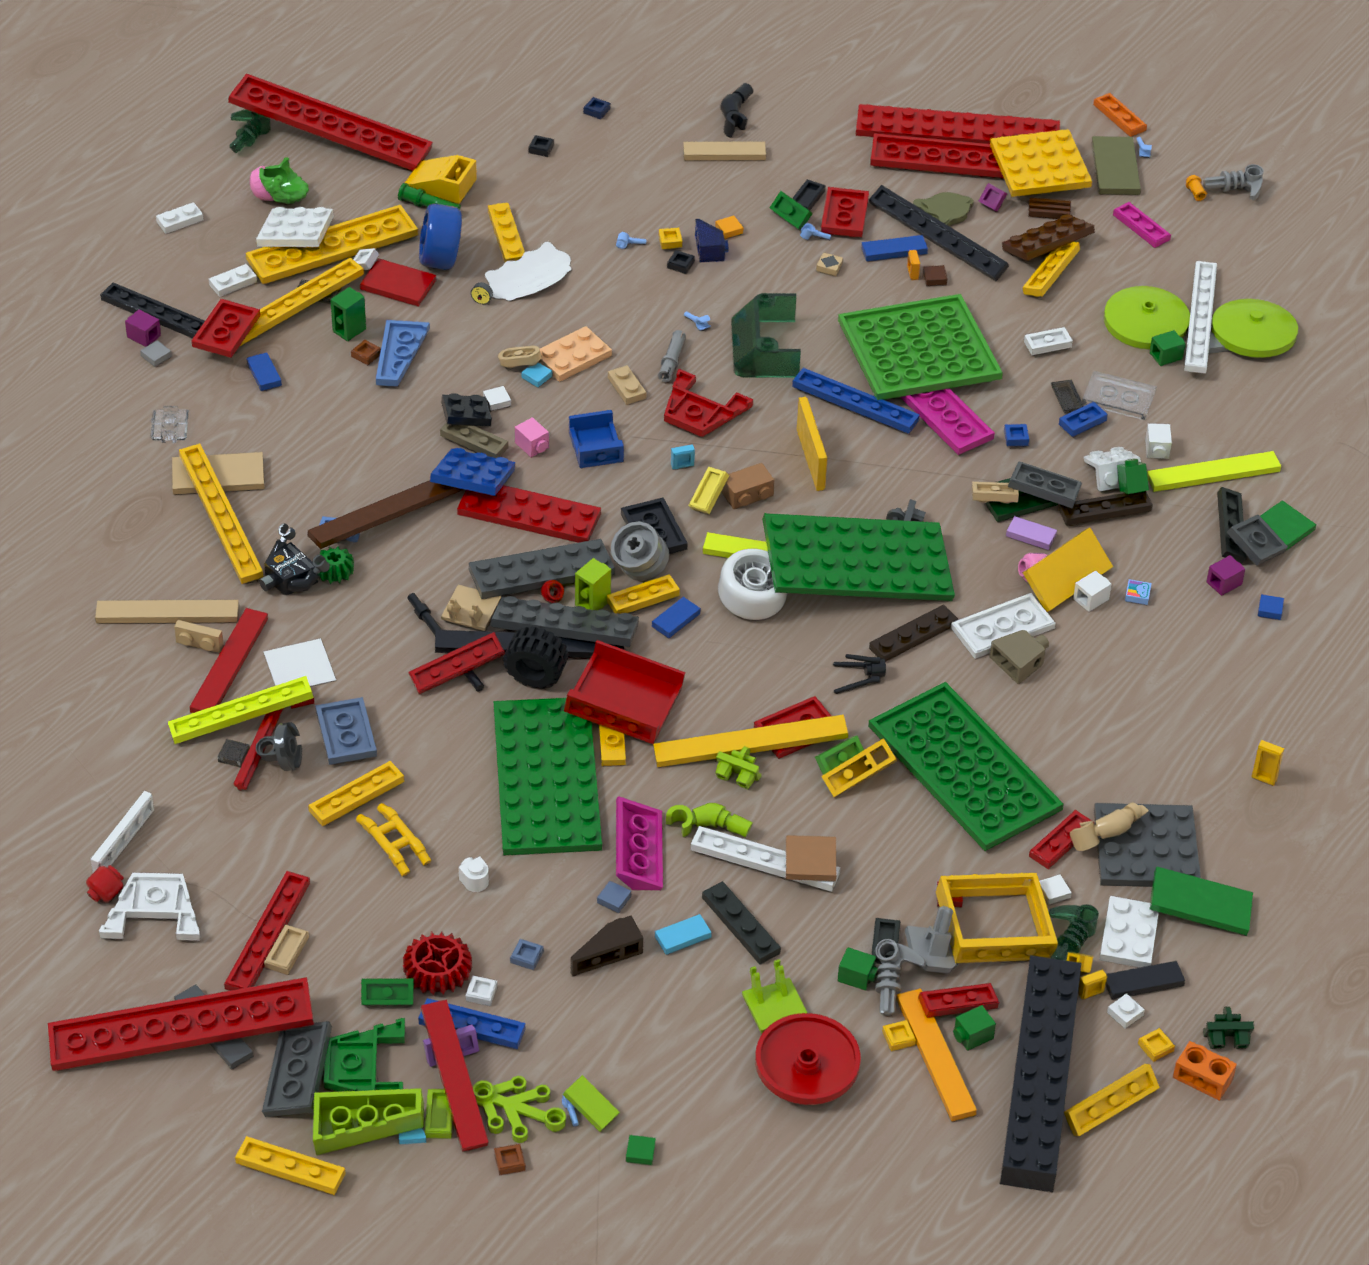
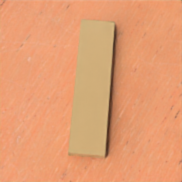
[683,142,766,161]

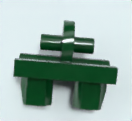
[1203,1007,1254,1049]

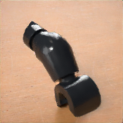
[720,83,753,137]

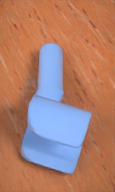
[1136,137,1152,157]
[800,223,831,240]
[616,232,646,249]
[684,311,711,330]
[562,1092,579,1126]

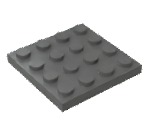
[1094,803,1201,887]

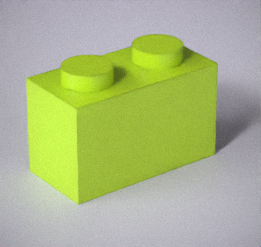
[575,558,611,610]

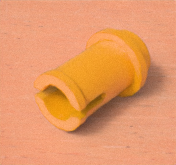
[1186,175,1207,201]

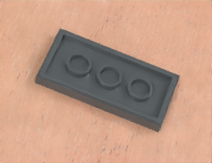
[262,1021,332,1117]

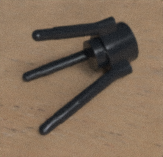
[833,654,886,694]

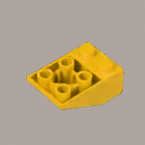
[405,155,477,204]

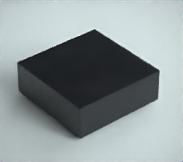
[528,135,554,157]
[667,250,695,274]

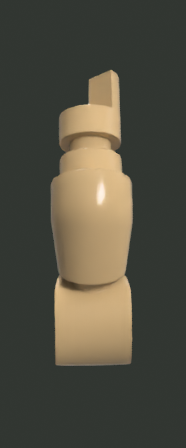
[1070,802,1149,851]

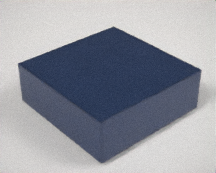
[583,97,611,120]

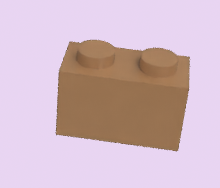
[721,463,775,509]

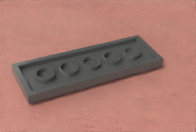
[469,539,615,599]
[491,596,639,647]

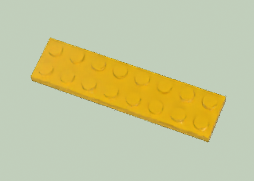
[246,204,418,284]

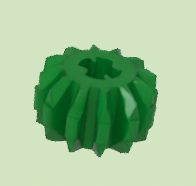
[319,546,354,584]

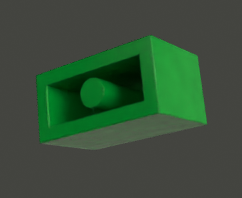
[330,287,366,342]

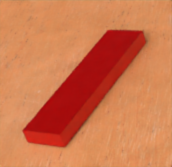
[408,632,505,695]

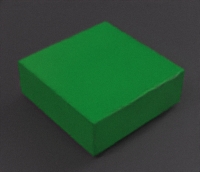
[626,1135,656,1165]

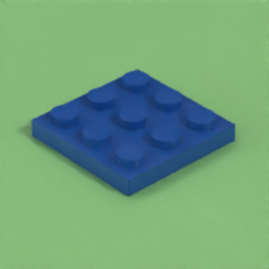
[430,448,515,496]

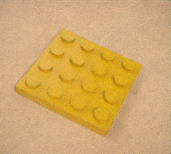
[990,129,1092,197]

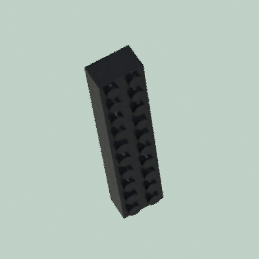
[1000,955,1081,1193]

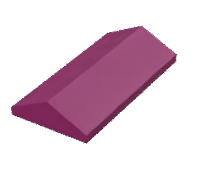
[616,796,663,890]

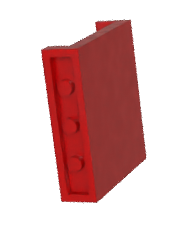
[564,640,686,744]

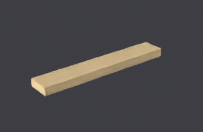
[95,600,239,623]

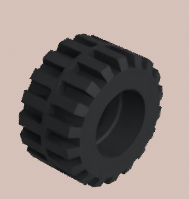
[503,626,569,689]

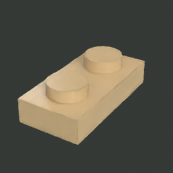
[608,365,646,405]
[972,481,1019,504]
[174,620,224,653]

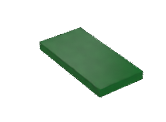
[1149,866,1253,936]

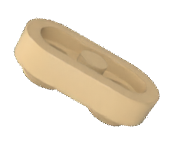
[498,346,542,368]

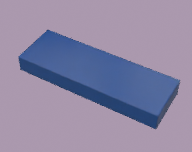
[861,235,928,261]

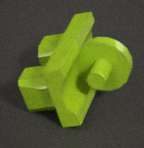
[715,746,762,790]

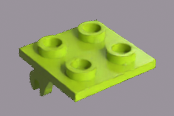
[742,959,807,1033]

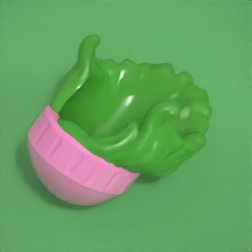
[250,157,309,204]

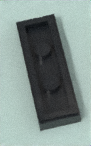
[1106,961,1185,1000]

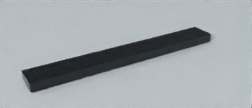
[869,185,1009,281]
[435,630,624,658]

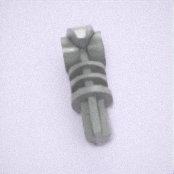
[1203,164,1264,200]
[875,939,926,1016]

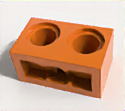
[1173,1041,1237,1101]

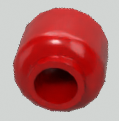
[86,865,124,903]

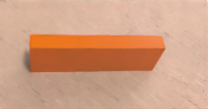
[1093,93,1147,137]

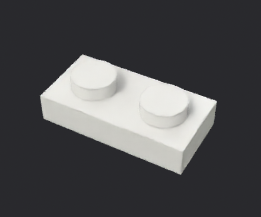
[156,202,204,234]
[209,264,257,297]
[1024,327,1073,355]

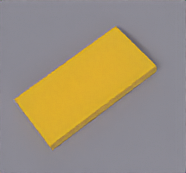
[796,397,827,491]
[1022,528,1113,612]

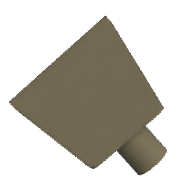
[990,630,1049,684]

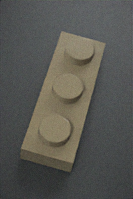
[440,423,509,458]

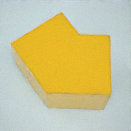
[1066,952,1093,973]

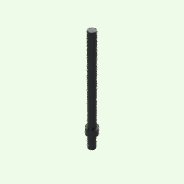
[407,593,484,692]

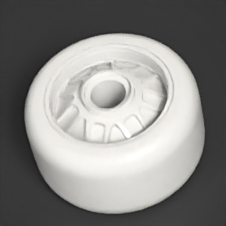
[718,549,788,620]

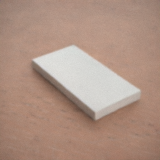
[951,593,1056,659]

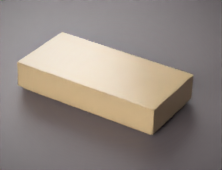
[264,924,309,975]

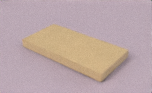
[172,452,264,495]

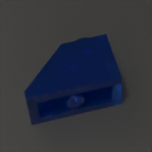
[695,219,729,262]

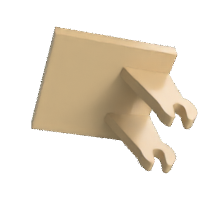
[441,585,502,631]

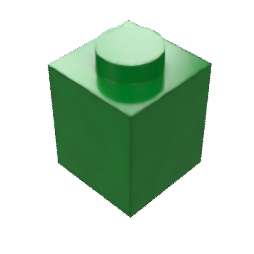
[1149,330,1186,366]
[1117,459,1149,494]
[837,947,878,991]
[953,1005,996,1051]

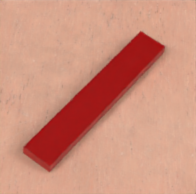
[189,608,268,713]
[224,871,310,991]
[421,999,489,1152]

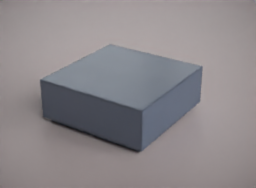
[597,881,631,913]
[510,939,544,970]

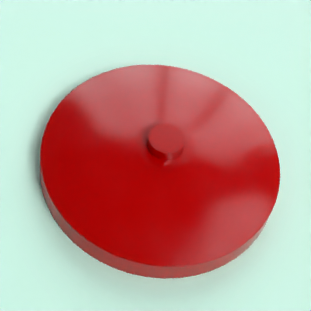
[755,1013,861,1105]

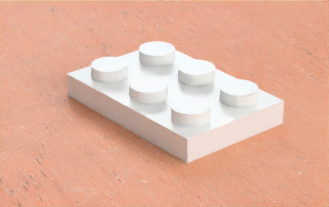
[1099,896,1159,968]

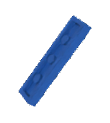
[418,998,526,1049]

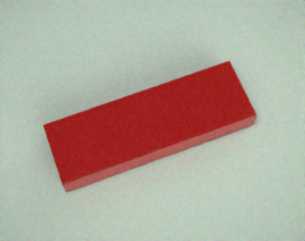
[1029,810,1095,869]
[918,983,1000,1018]

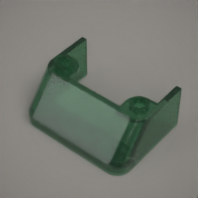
[731,293,801,378]

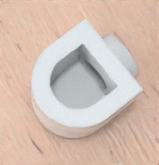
[459,856,489,892]

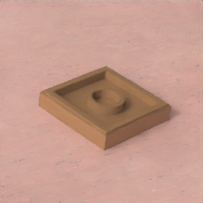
[786,835,836,881]

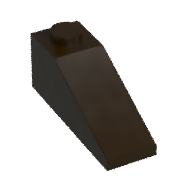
[571,915,644,977]

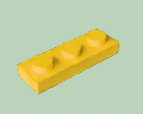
[607,574,680,614]

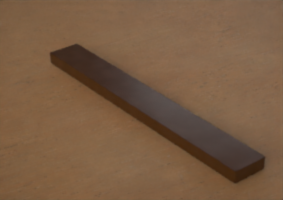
[307,480,465,549]

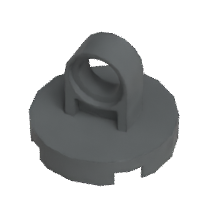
[255,722,302,771]

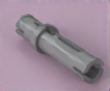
[658,330,686,382]

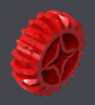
[403,931,472,996]

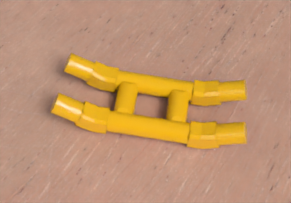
[356,803,432,877]

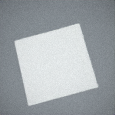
[264,638,336,686]

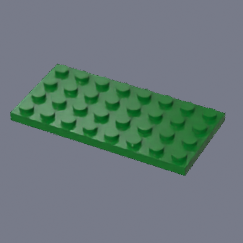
[762,513,955,601]
[868,682,1064,851]
[493,698,602,856]

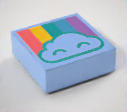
[1125,579,1152,605]

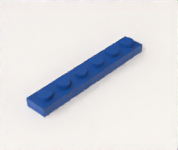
[792,368,920,434]

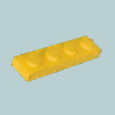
[488,202,525,262]
[1022,242,1080,297]
[308,761,404,827]
[1064,1064,1160,1137]
[235,1136,345,1195]

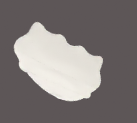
[485,242,571,301]

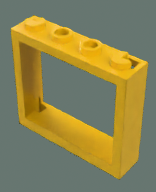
[936,873,1058,963]

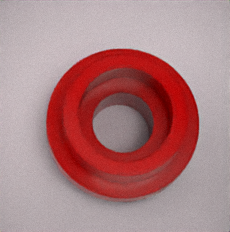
[541,580,564,603]

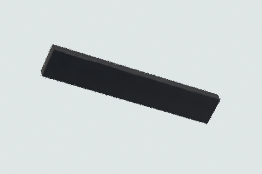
[100,282,205,338]

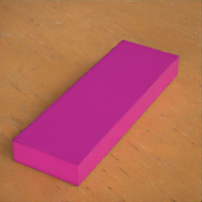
[1113,202,1171,248]

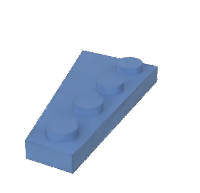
[376,320,430,386]

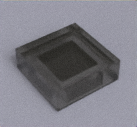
[217,739,250,767]

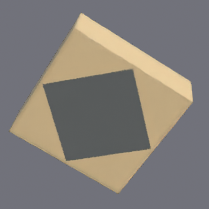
[816,253,843,276]

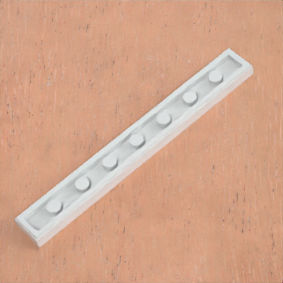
[1184,261,1217,374]

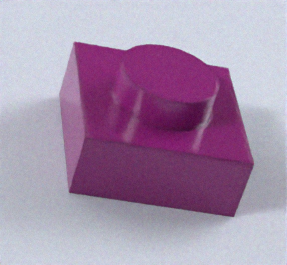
[978,183,1008,212]

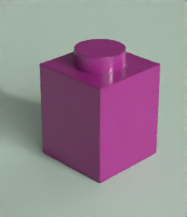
[125,309,161,347]
[1206,555,1245,596]

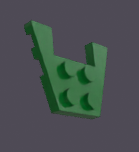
[324,1018,405,1092]

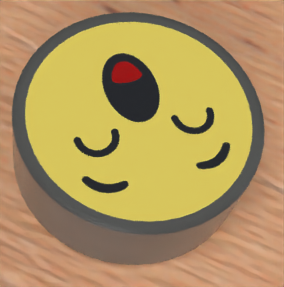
[471,282,493,305]

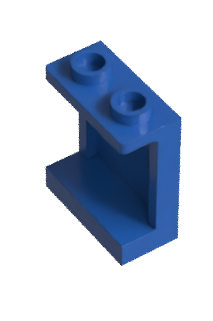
[569,410,624,468]

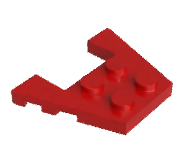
[664,369,753,437]

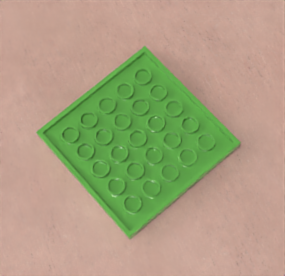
[838,294,1003,400]

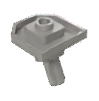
[905,906,959,973]

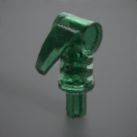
[230,109,271,153]
[1049,904,1099,961]

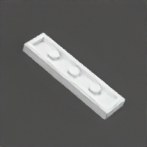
[91,791,154,873]

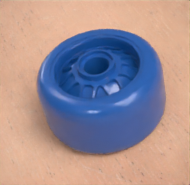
[419,204,462,270]

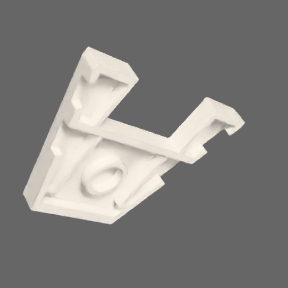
[99,873,200,941]

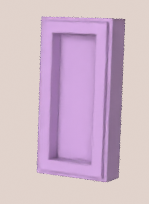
[1006,516,1057,550]

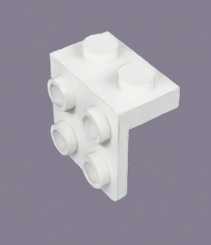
[1084,447,1141,491]

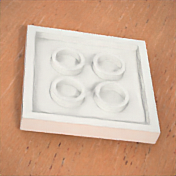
[256,207,334,247]

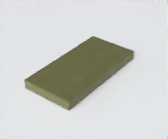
[1092,136,1141,195]

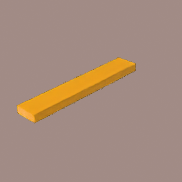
[896,988,977,1122]

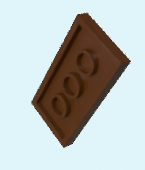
[1002,214,1095,261]

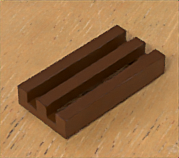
[1028,198,1071,219]

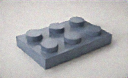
[315,697,377,765]

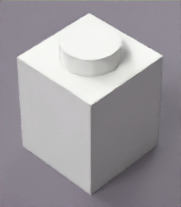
[1145,423,1172,459]
[1073,571,1112,612]

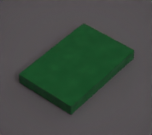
[985,478,1058,522]

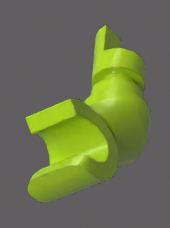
[666,803,753,837]

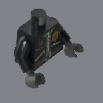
[259,523,330,595]

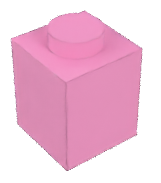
[515,417,549,457]

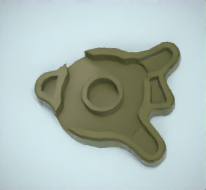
[913,192,974,226]

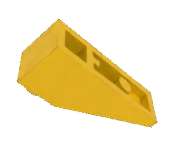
[821,738,897,797]

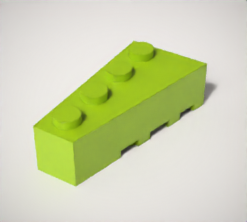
[313,1088,424,1156]

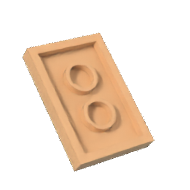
[538,326,612,382]

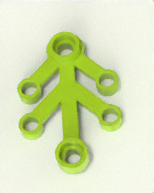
[472,1076,566,1143]

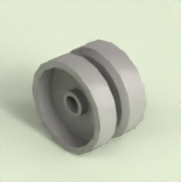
[611,521,669,581]

